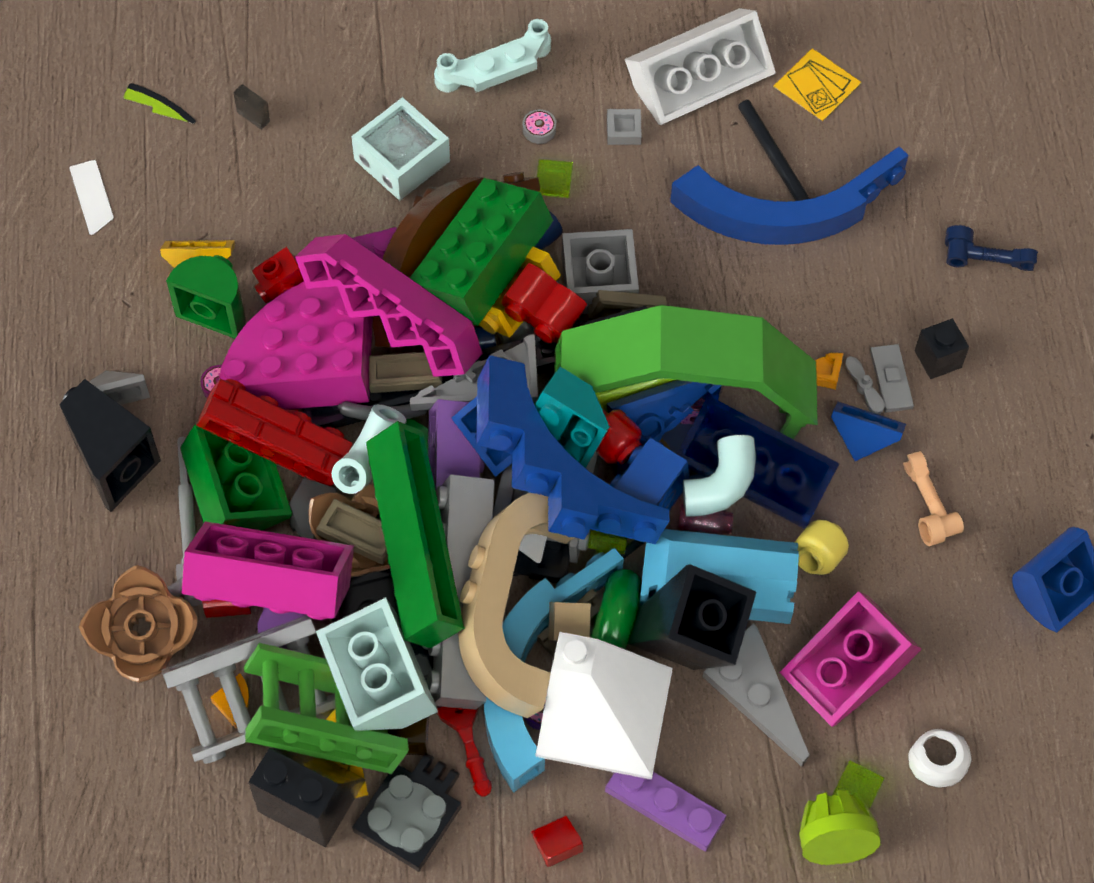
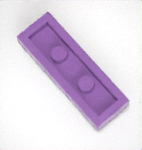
[605,772,727,852]

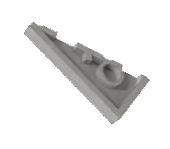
[410,334,538,411]
[703,624,809,766]

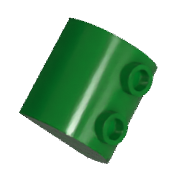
[166,255,246,339]

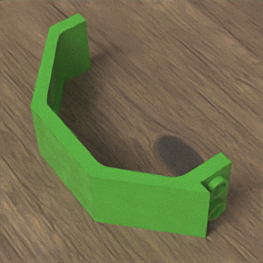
[555,305,818,440]

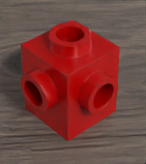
[252,246,304,303]

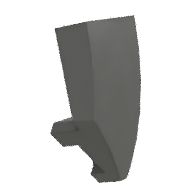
[289,478,337,539]

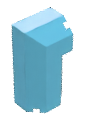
[639,529,799,624]

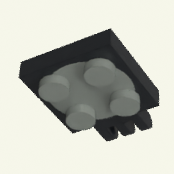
[352,753,462,872]

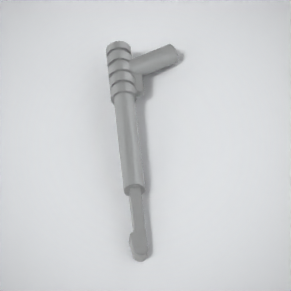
[167,437,202,606]

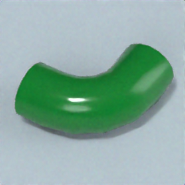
[590,569,642,650]

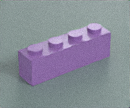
[428,399,485,490]

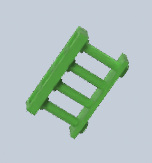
[244,643,409,774]

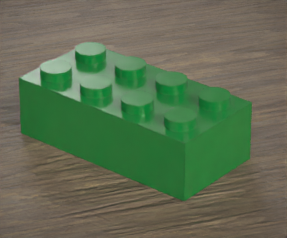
[410,178,554,326]

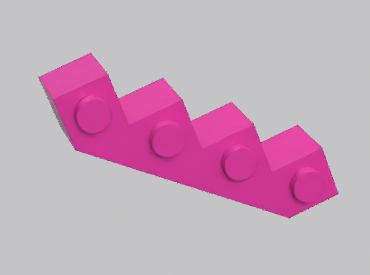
[295,234,483,377]

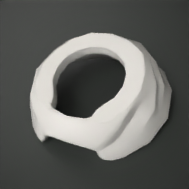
[908,729,972,788]

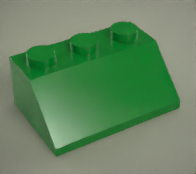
[180,424,293,531]

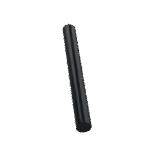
[738,100,810,201]

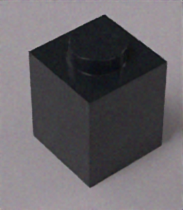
[915,318,969,380]

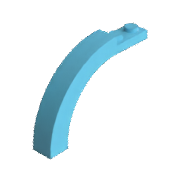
[484,548,624,793]

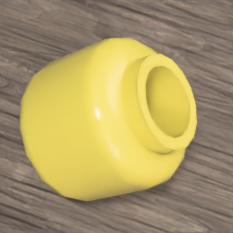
[794,520,849,575]

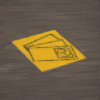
[773,48,861,121]

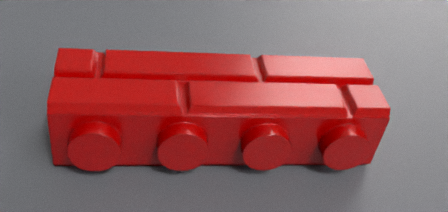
[196,378,353,487]

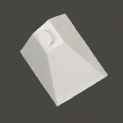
[536,632,673,780]

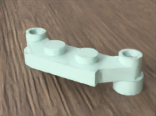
[434,19,551,92]

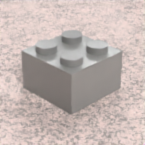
[562,229,639,315]

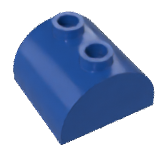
[1012,527,1094,633]

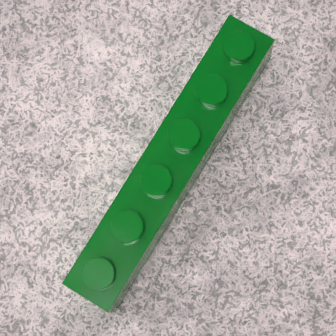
[366,421,464,648]

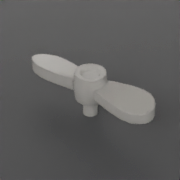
[845,356,885,414]

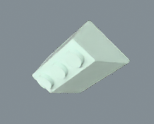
[316,598,438,731]

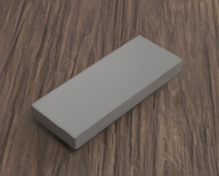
[870,344,914,413]

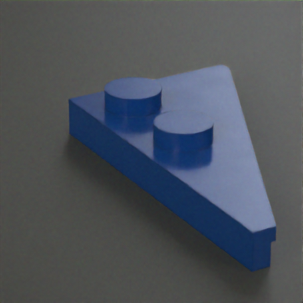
[607,380,722,470]

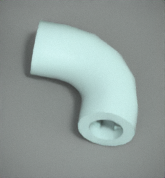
[332,404,406,494]
[683,435,756,517]

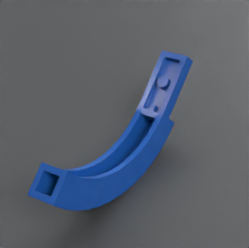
[670,146,908,245]

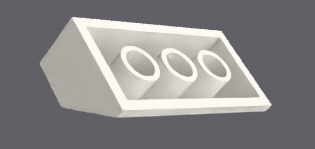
[625,8,776,125]

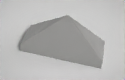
[89,370,150,405]

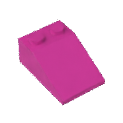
[779,591,922,727]

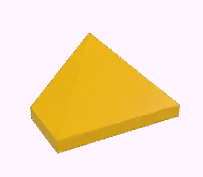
[160,240,235,268]

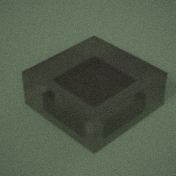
[233,84,271,130]

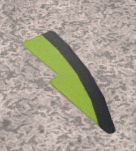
[123,83,196,124]

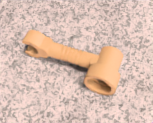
[903,451,964,546]

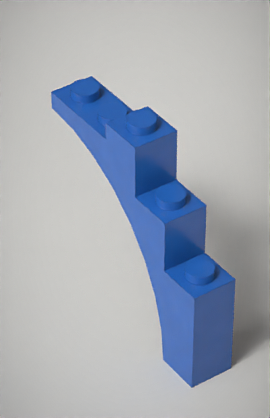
[476,355,670,544]

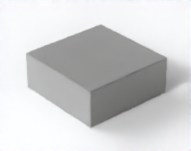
[607,109,642,145]

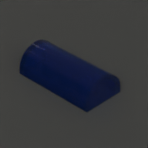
[676,396,840,529]

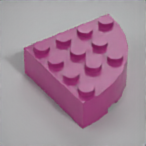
[219,282,373,410]

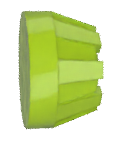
[799,790,881,865]

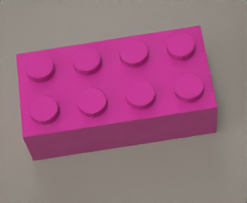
[182,521,354,620]

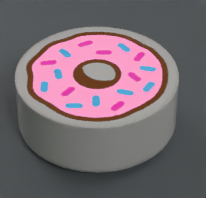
[523,109,556,144]

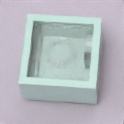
[351,97,450,201]

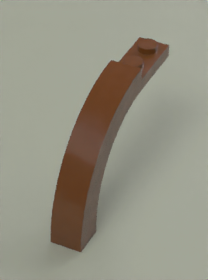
[373,172,541,348]

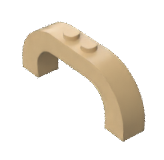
[458,493,574,718]

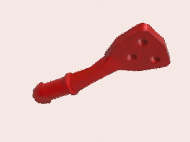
[436,706,492,797]

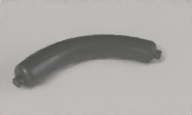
[338,401,427,420]

